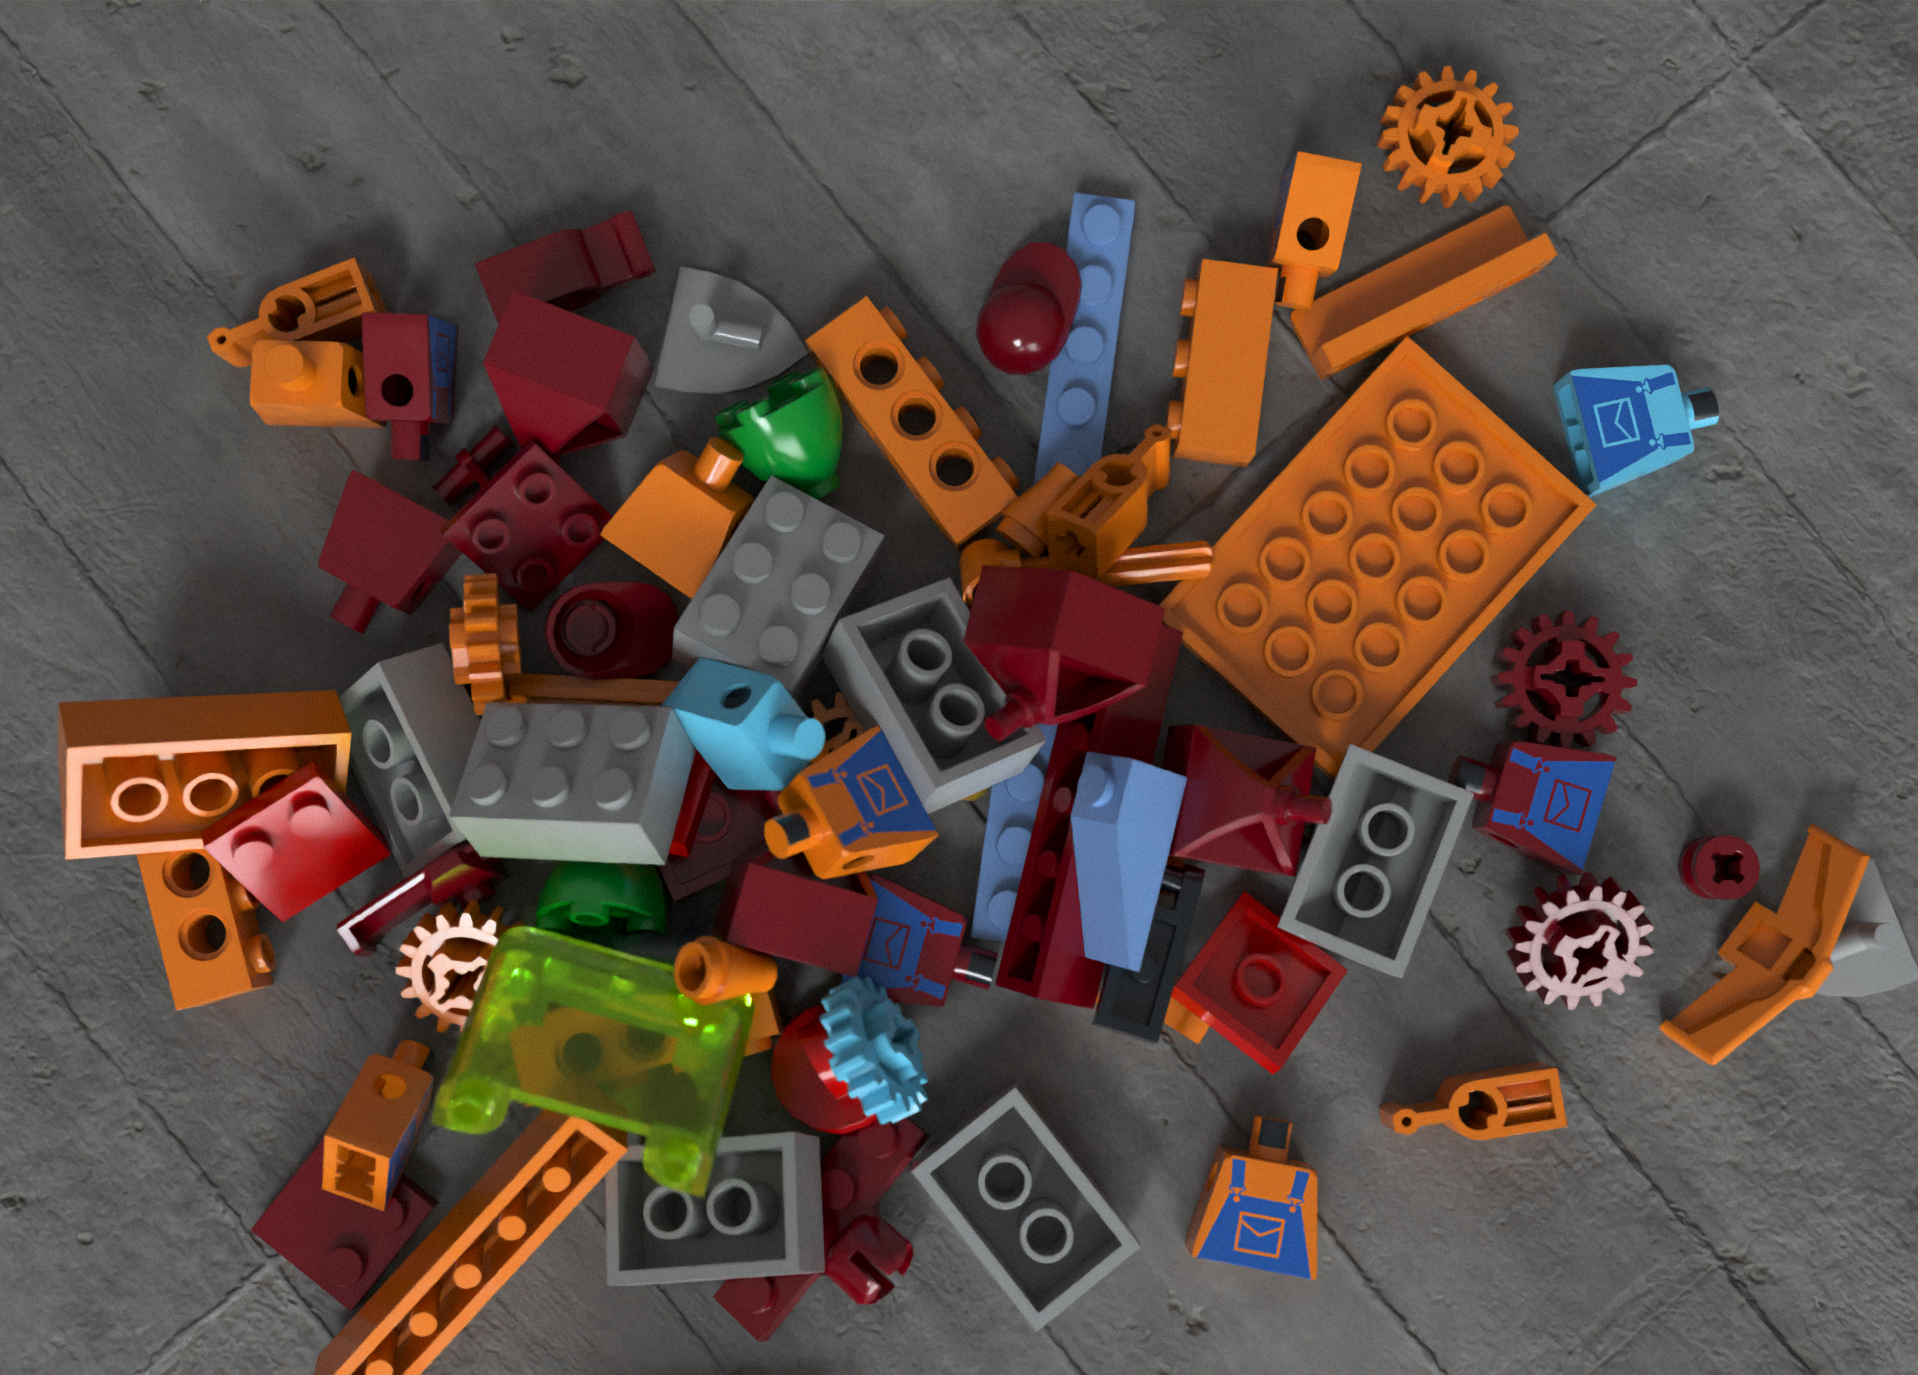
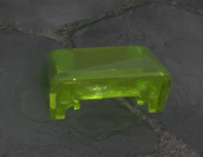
[431,926,755,1197]

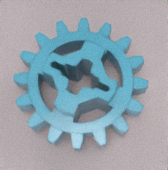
[820,976,929,1124]

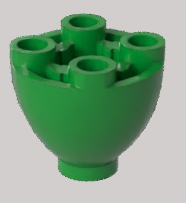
[713,366,844,499]
[535,860,666,936]

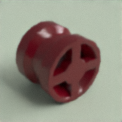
[1678,835,1760,900]

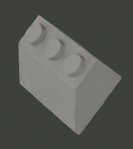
[339,643,481,879]
[1277,744,1474,978]

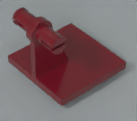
[432,425,613,612]

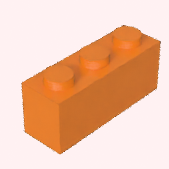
[1165,259,1278,467]

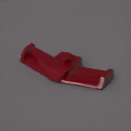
[337,841,510,957]

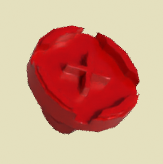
[771,1004,878,1134]

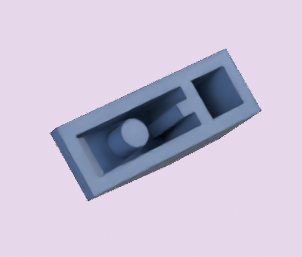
[1071,752,1188,972]

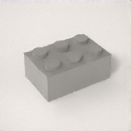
[672,475,884,702]
[821,577,1046,814]
[449,702,696,865]
[911,1079,1141,1332]
[605,1132,825,1286]

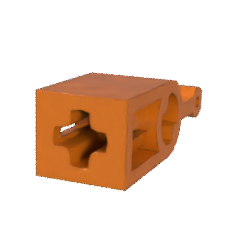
[207,257,387,367]
[1047,424,1171,581]
[1379,1061,1568,1140]

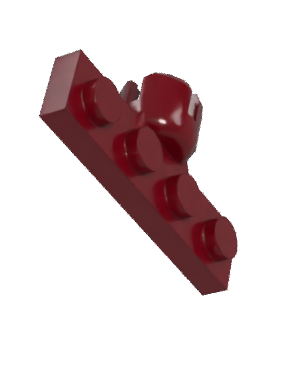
[713,1116,931,1342]

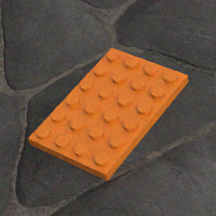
[1158,336,1597,782]

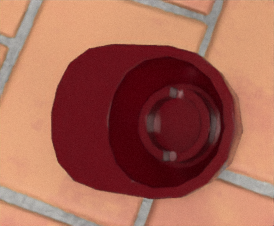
[975,242,1082,375]
[543,581,679,680]

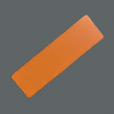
[1289,205,1558,381]

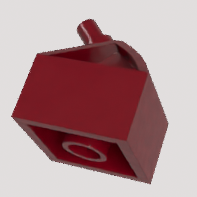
[483,290,654,464]
[963,565,1165,741]
[1162,724,1332,877]
[712,790,878,977]

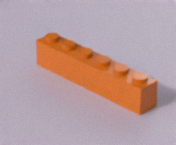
[314,1074,628,1375]

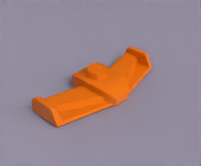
[1659,823,1870,1066]

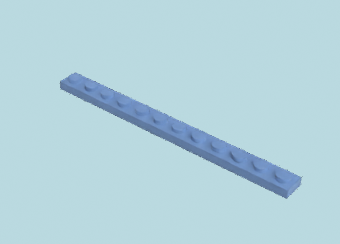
[971,192,1136,942]

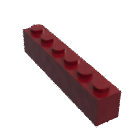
[995,624,1183,1010]

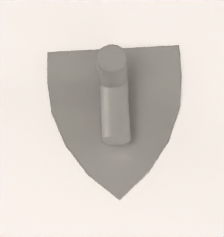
[654,266,808,395]
[1816,858,1918,997]

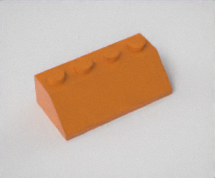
[58,690,352,860]

